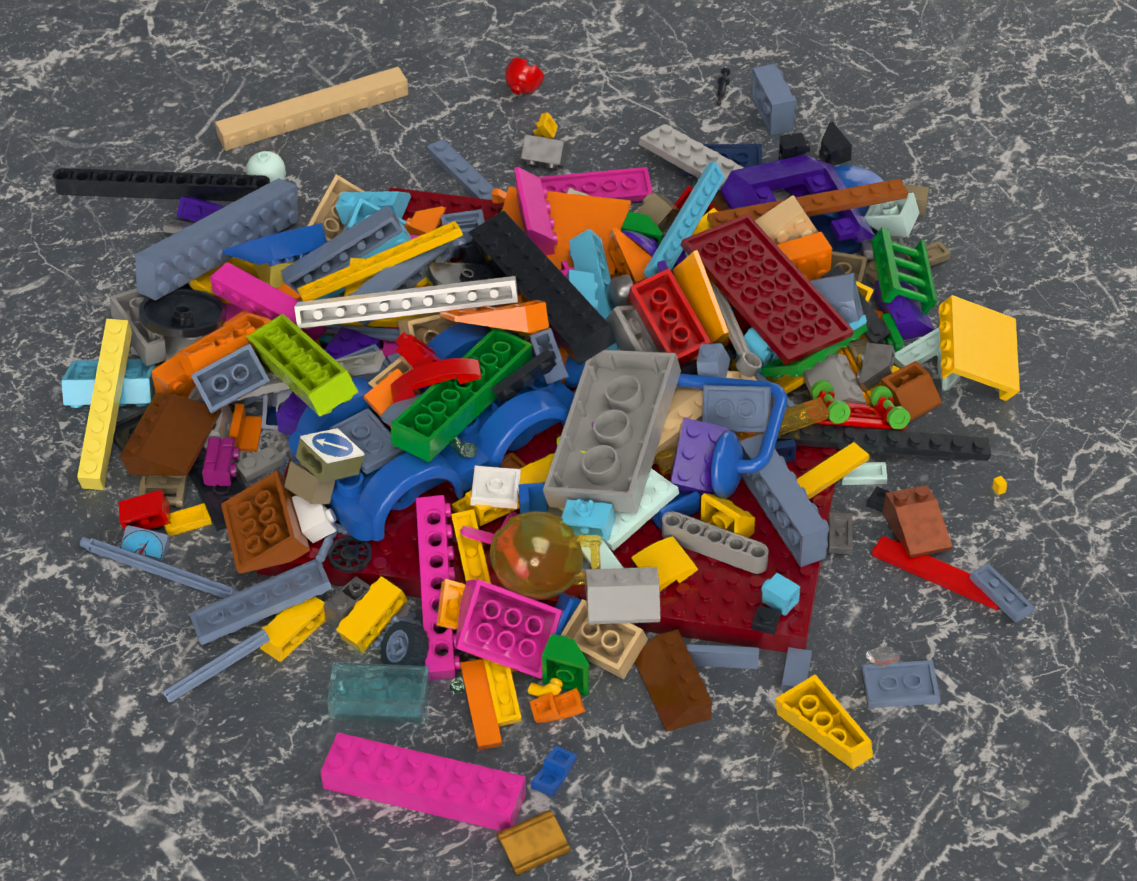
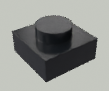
[752,606,782,635]

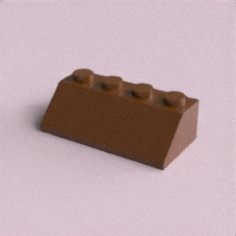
[634,629,712,732]

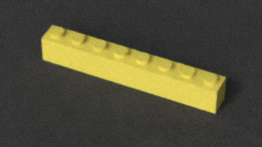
[77,319,132,490]

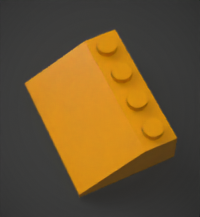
[673,250,729,347]

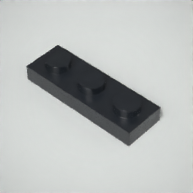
[492,349,557,404]

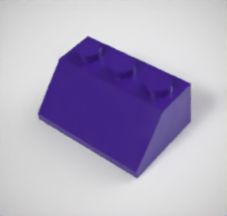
[874,280,935,340]

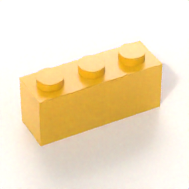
[336,576,408,654]
[260,596,326,662]

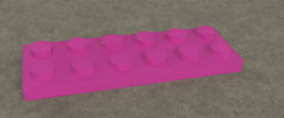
[539,167,653,202]

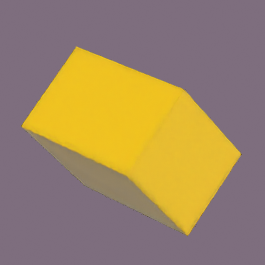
[992,476,1007,495]

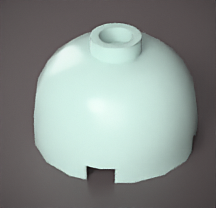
[246,151,286,183]

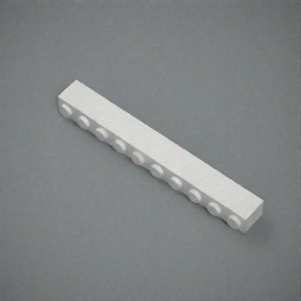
[295,276,518,328]

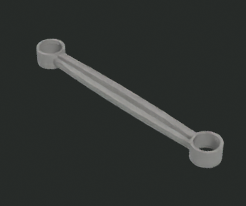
[685,252,762,377]

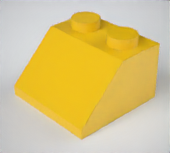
[701,493,755,538]

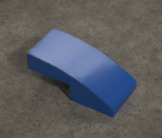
[531,746,577,797]

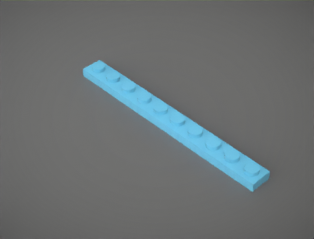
[644,161,725,279]

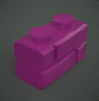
[202,437,240,486]

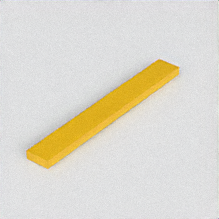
[297,221,463,302]

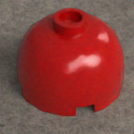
[505,58,545,95]

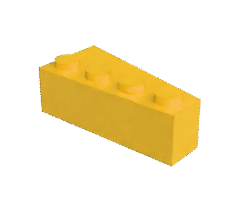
[775,675,873,769]

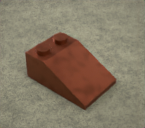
[882,485,953,558]

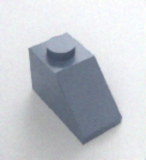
[697,343,730,391]

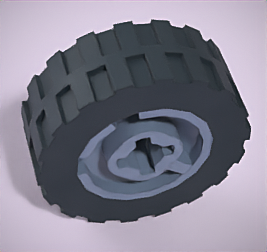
[380,621,429,676]

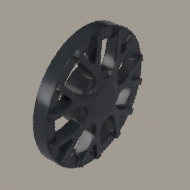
[328,536,372,573]

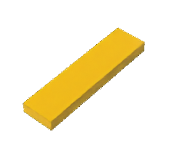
[797,442,869,499]

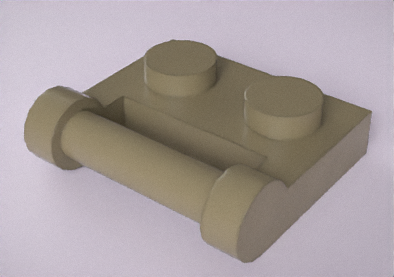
[138,475,188,508]

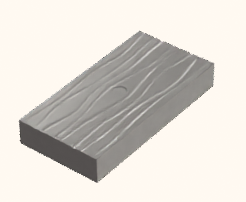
[543,350,681,513]

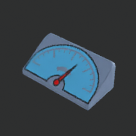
[120,525,171,562]

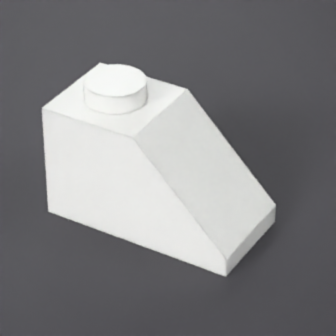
[292,496,337,543]

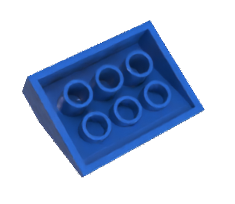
[222,223,327,267]

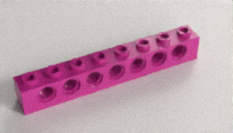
[416,495,461,681]

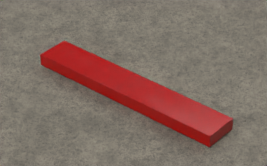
[872,536,1000,611]

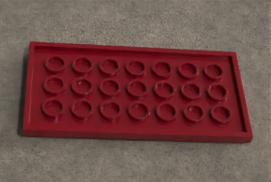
[680,214,854,365]

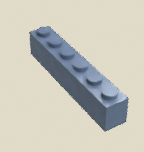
[281,205,403,294]
[348,229,453,326]

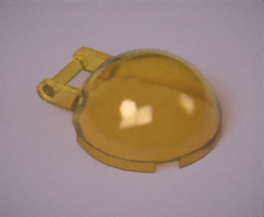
[490,511,602,601]

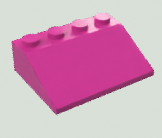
[455,579,562,679]

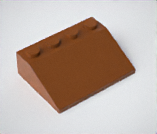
[221,470,310,574]

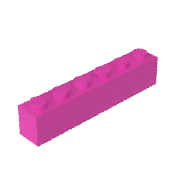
[210,262,327,341]

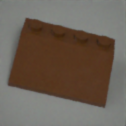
[120,393,221,476]

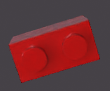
[119,490,171,530]

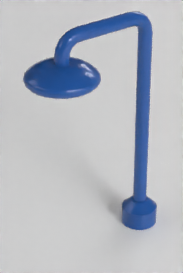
[565,355,788,499]

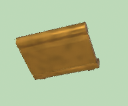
[495,809,571,876]

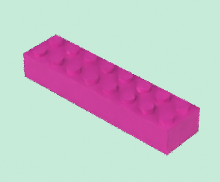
[321,733,526,831]

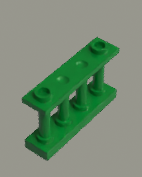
[871,227,937,315]

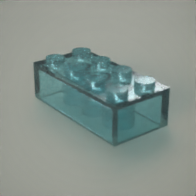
[327,662,431,723]

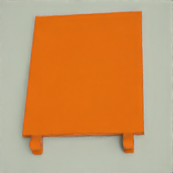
[491,187,631,279]

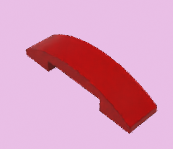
[391,358,482,403]

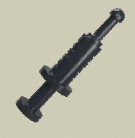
[717,68,731,105]

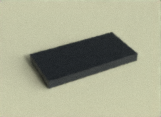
[188,459,246,531]

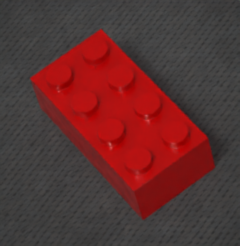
[628,268,711,365]

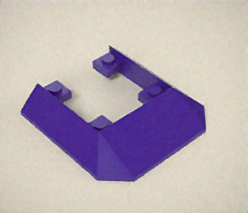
[720,155,875,243]

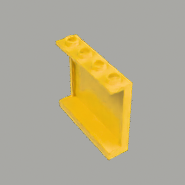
[938,295,1020,401]

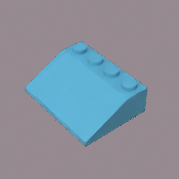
[61,359,158,408]

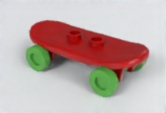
[804,380,910,431]

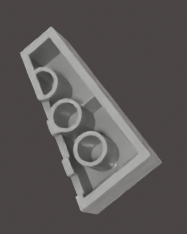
[110,288,166,367]

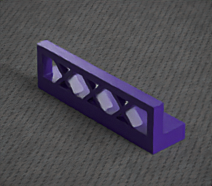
[177,196,226,222]

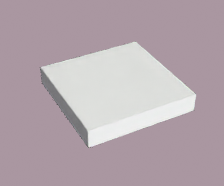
[471,466,521,509]

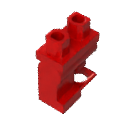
[395,332,440,386]

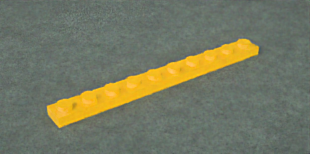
[451,509,522,727]

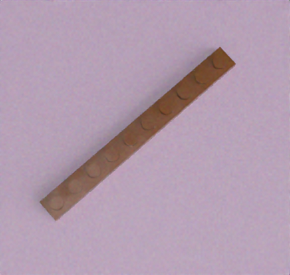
[707,179,908,228]

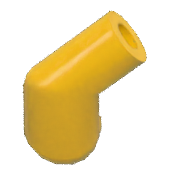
[528,678,563,697]

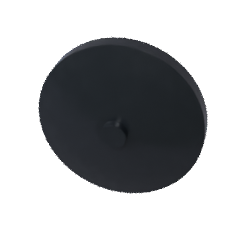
[139,289,226,338]

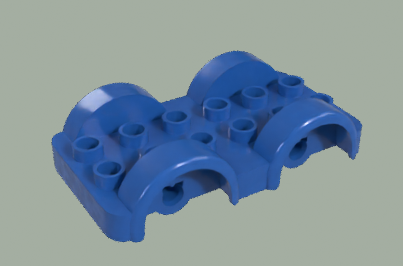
[288,323,575,541]

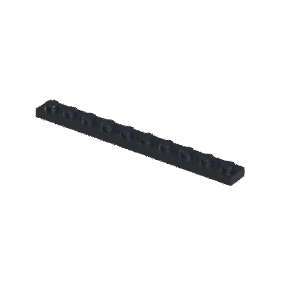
[777,421,991,461]

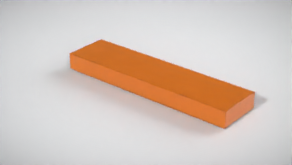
[460,659,502,750]

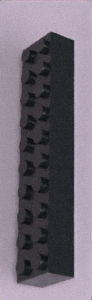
[468,211,616,365]

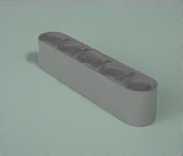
[662,511,768,574]

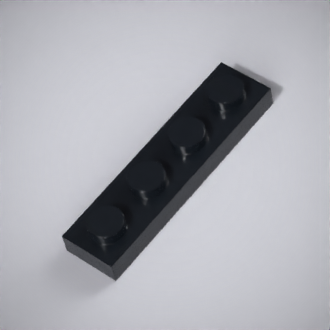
[820,265,891,344]

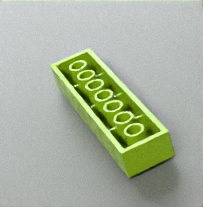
[246,314,358,417]

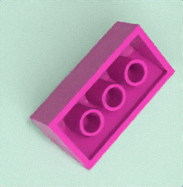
[514,167,558,255]

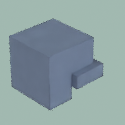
[440,209,485,258]

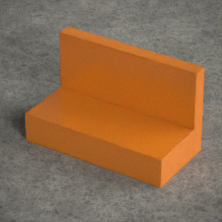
[229,404,262,452]

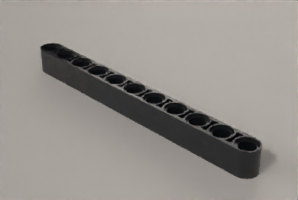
[53,168,270,202]

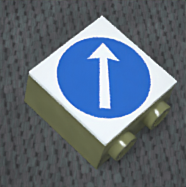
[295,428,365,483]

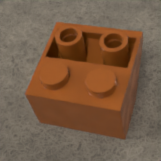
[881,361,942,422]

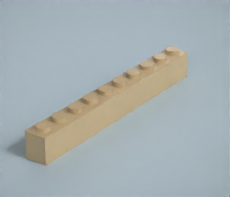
[215,67,408,151]

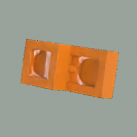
[530,688,585,723]

